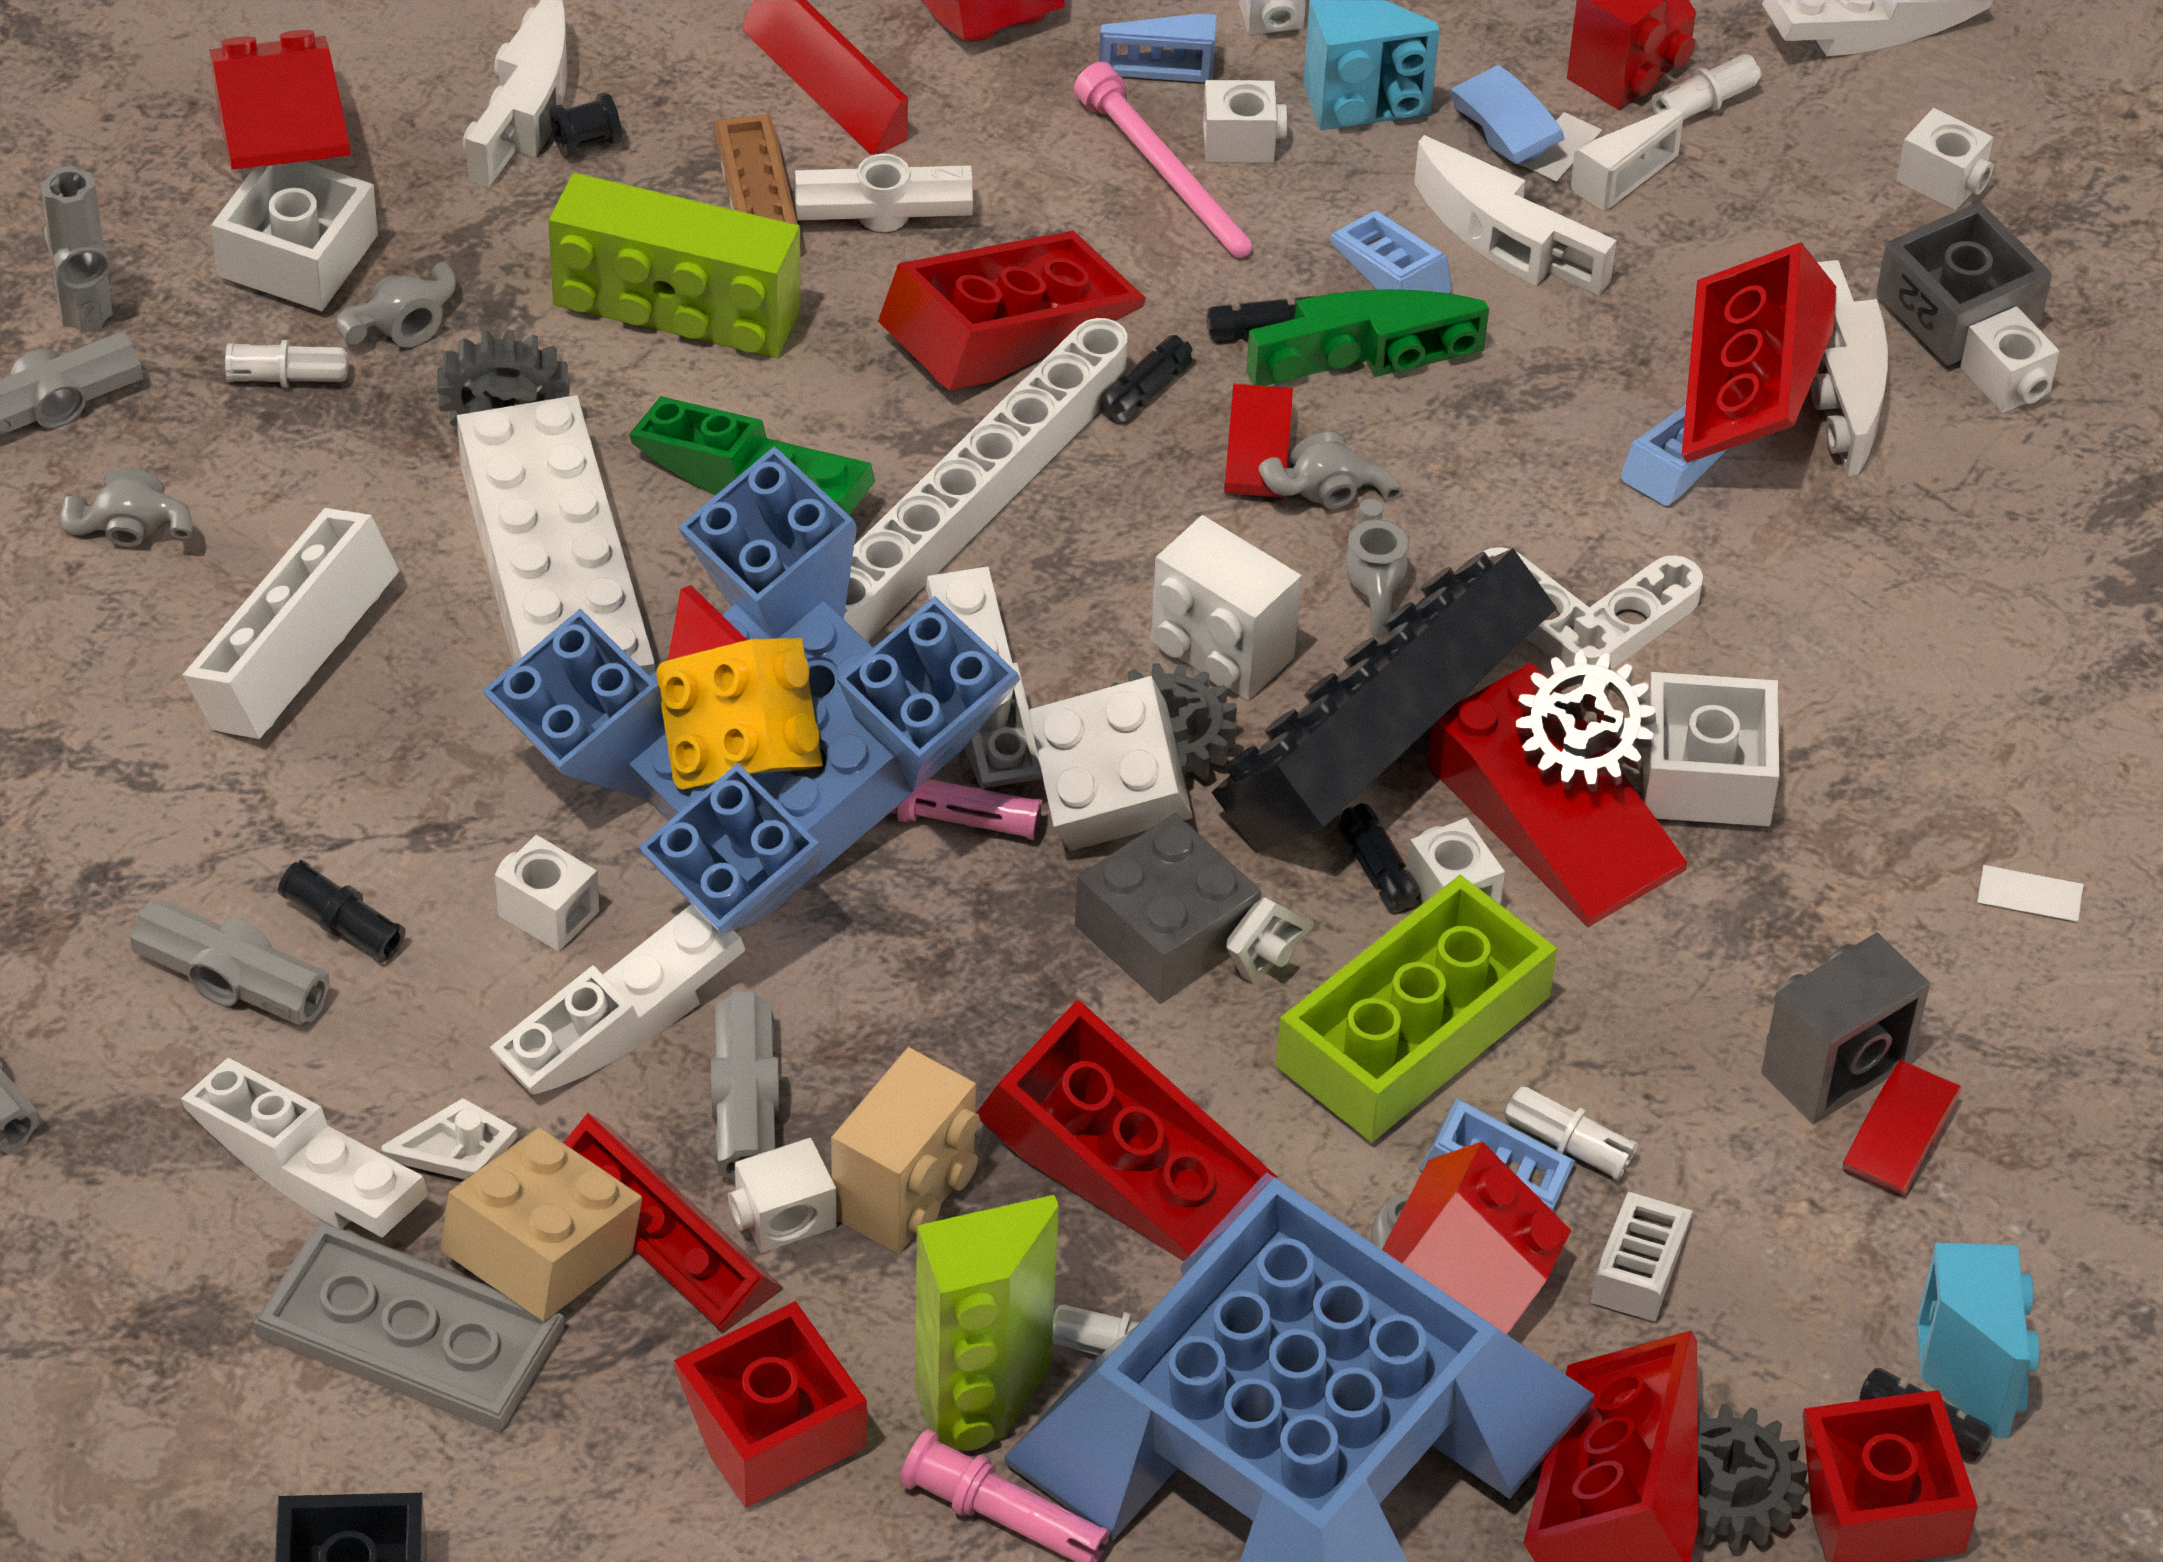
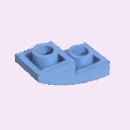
[1450,65,1565,164]

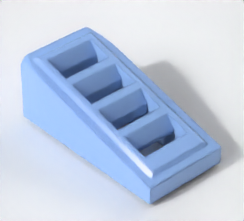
[1099,14,1217,83]
[1330,210,1451,293]
[1621,405,1727,506]
[1419,1098,1575,1210]

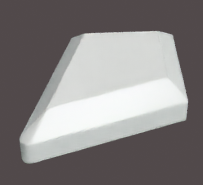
[1226,897,1314,984]
[381,1098,518,1180]

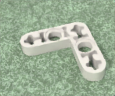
[1483,547,1703,670]

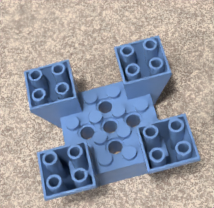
[482,446,1020,935]
[1004,1172,1594,1562]

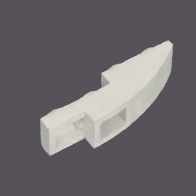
[462,0,567,188]
[1762,0,1993,57]
[1414,135,1617,296]
[1811,260,1888,477]
[926,567,1043,789]
[490,904,745,1095]
[181,1058,429,1238]

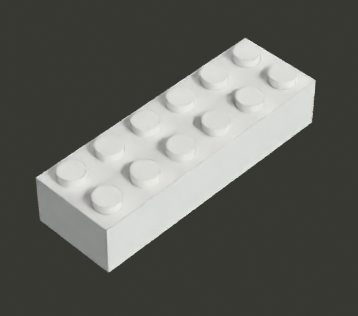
[457,395,655,676]

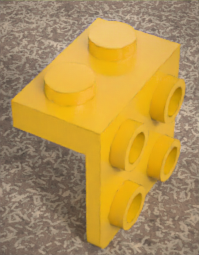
[656,638,823,789]

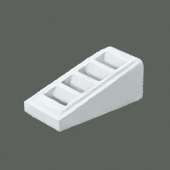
[1571,107,1683,212]
[1590,1192,1693,1322]

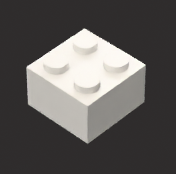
[211,161,378,311]
[1151,515,1302,702]
[1643,672,1779,826]
[1028,676,1193,851]

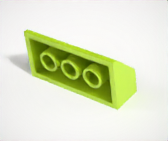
[915,1195,1059,1451]

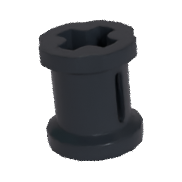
[549,92,622,157]

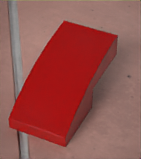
[1224,383,1293,498]
[1843,1060,1961,1198]

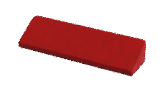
[743,0,908,155]
[563,1113,782,1332]

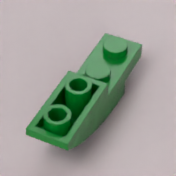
[1246,289,1489,386]
[629,396,875,515]

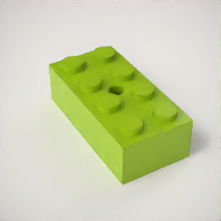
[548,172,801,359]
[1275,874,1557,1142]

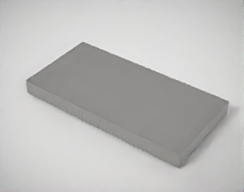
[254,1221,565,1433]

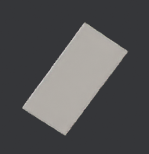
[1518,112,1602,182]
[1977,865,2084,922]

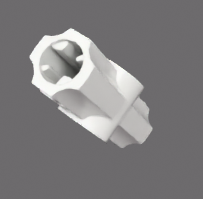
[795,153,973,232]

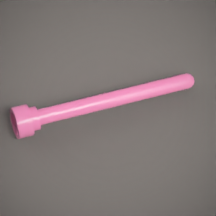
[1074,61,1252,258]

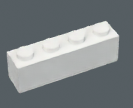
[183,508,400,739]

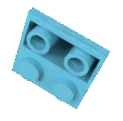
[1303,0,1439,130]
[1916,1242,2039,1438]

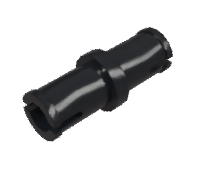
[278,860,406,963]

